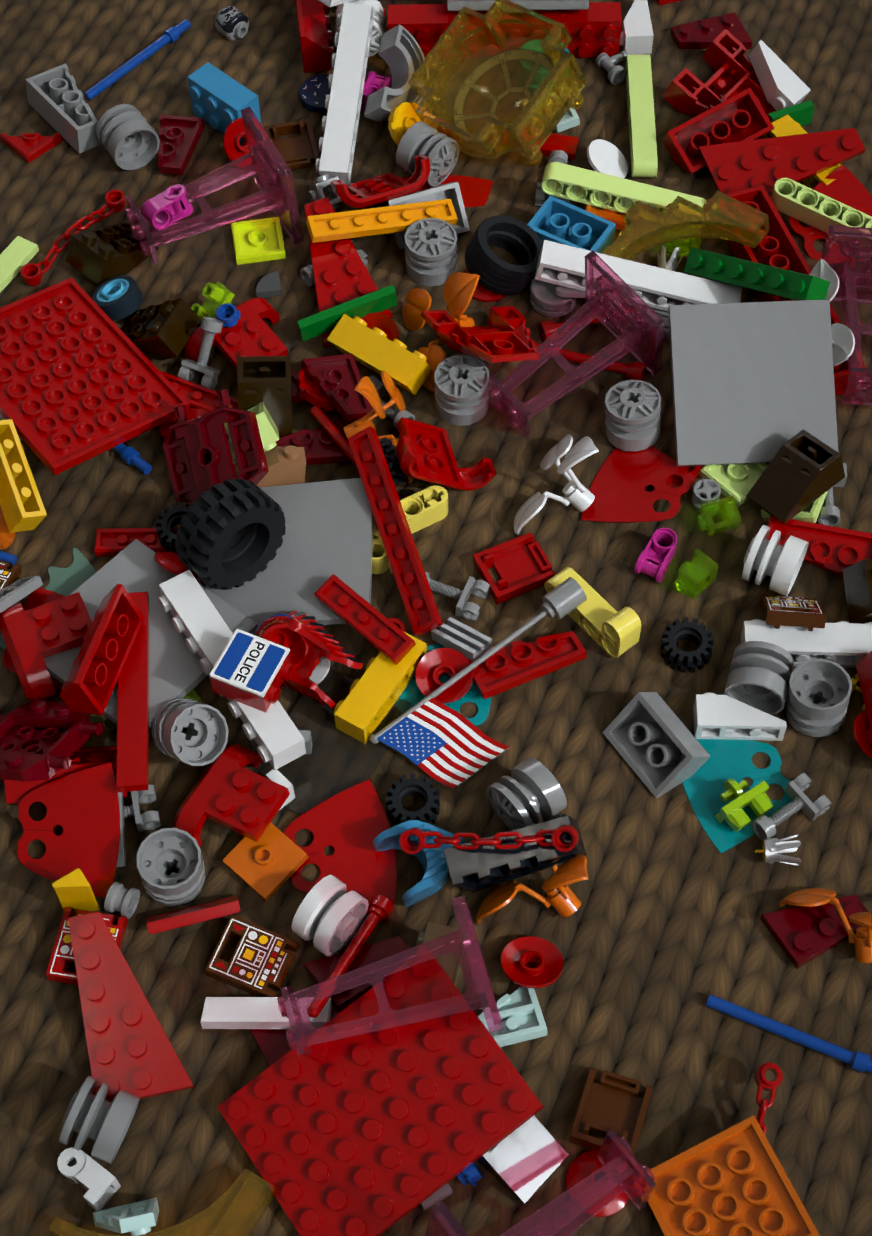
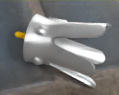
[657,245,683,272]
[755,834,802,866]

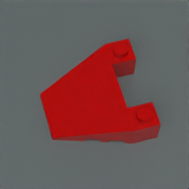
[662,29,777,117]

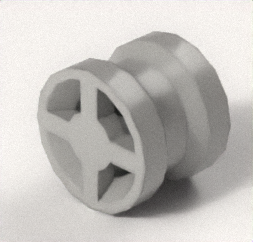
[692,479,721,513]
[104,882,140,919]

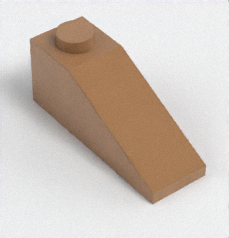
[235,446,306,487]

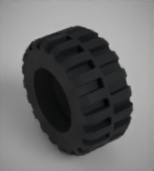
[175,479,286,590]

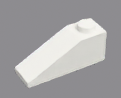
[620,0,654,54]
[749,40,811,111]
[693,692,787,741]

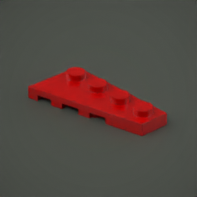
[768,515,872,577]
[468,631,587,700]

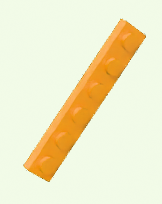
[306,199,458,243]

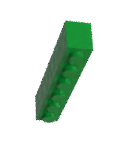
[684,247,830,301]

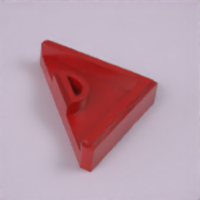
[0,133,63,163]

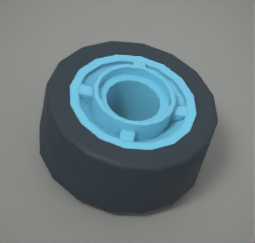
[91,275,143,321]

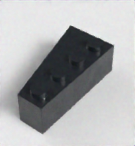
[444,814,587,893]

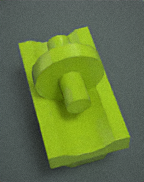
[191,281,235,326]
[715,778,773,832]

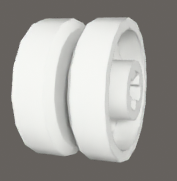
[291,875,369,957]

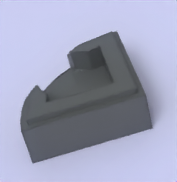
[256,271,282,298]

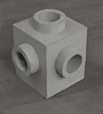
[308,174,342,209]

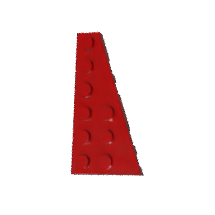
[68,912,194,1102]

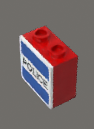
[209,629,294,713]

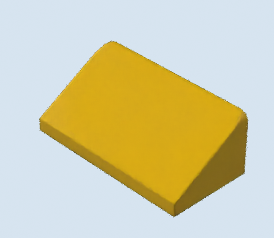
[52,868,100,912]

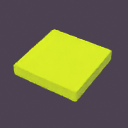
[231,216,286,265]

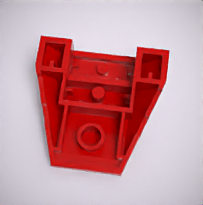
[421,306,539,363]

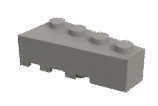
[25,63,100,154]

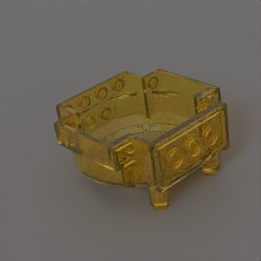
[408,0,588,166]

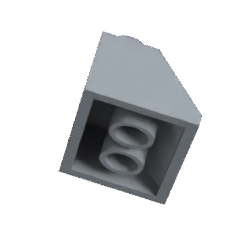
[382,182,470,249]
[602,692,710,798]

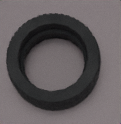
[464,215,543,296]

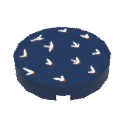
[299,75,331,114]

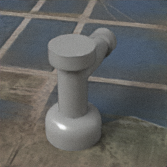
[596,50,628,85]

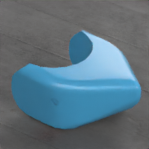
[372,820,466,907]

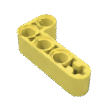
[372,485,448,574]
[544,567,641,658]

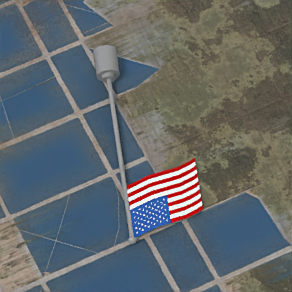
[369,577,587,790]

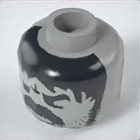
[215,6,249,41]

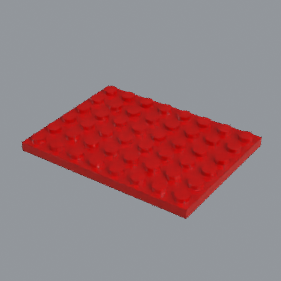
[0,277,190,476]
[217,946,544,1236]

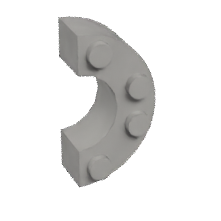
[364,24,428,121]

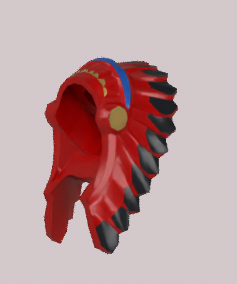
[254,610,363,711]

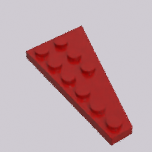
[699,128,866,196]
[304,197,393,348]

